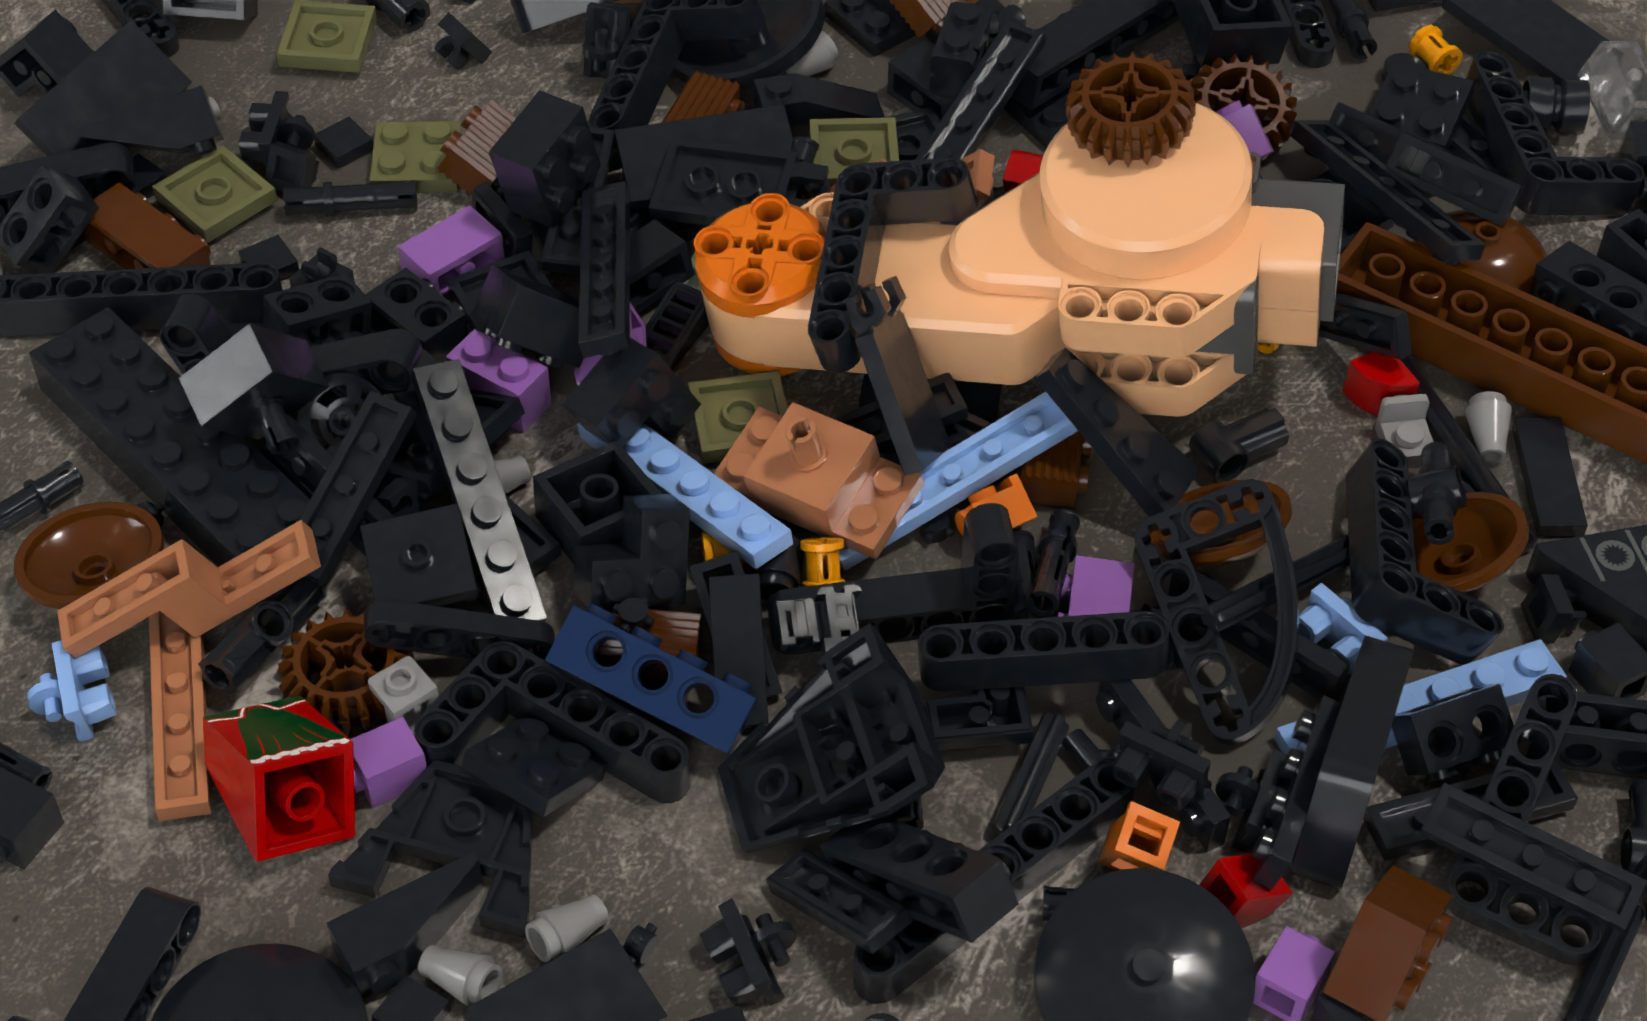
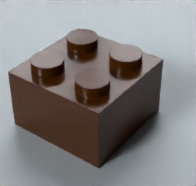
[1323,865,1454,1021]

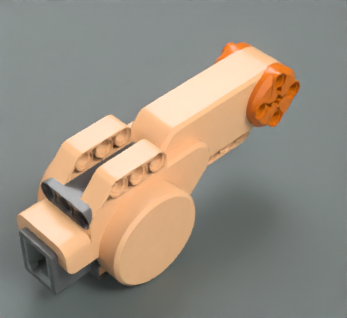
[694,103,1345,417]

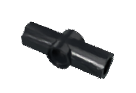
[198,577,325,694]

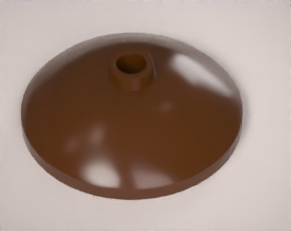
[1416,209,1547,294]
[1150,480,1293,567]
[1412,492,1529,593]
[14,502,164,609]

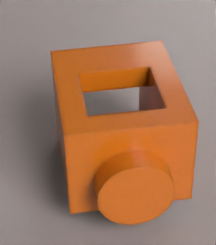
[955,473,1038,536]
[1097,801,1180,871]

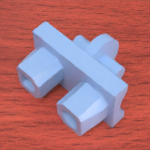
[1299,583,1387,675]
[27,640,117,743]

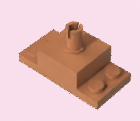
[713,402,924,559]

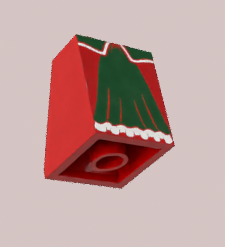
[203,695,355,862]

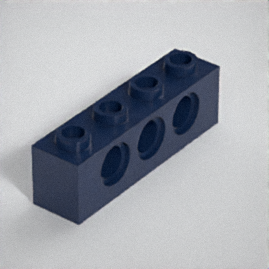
[545,603,759,755]

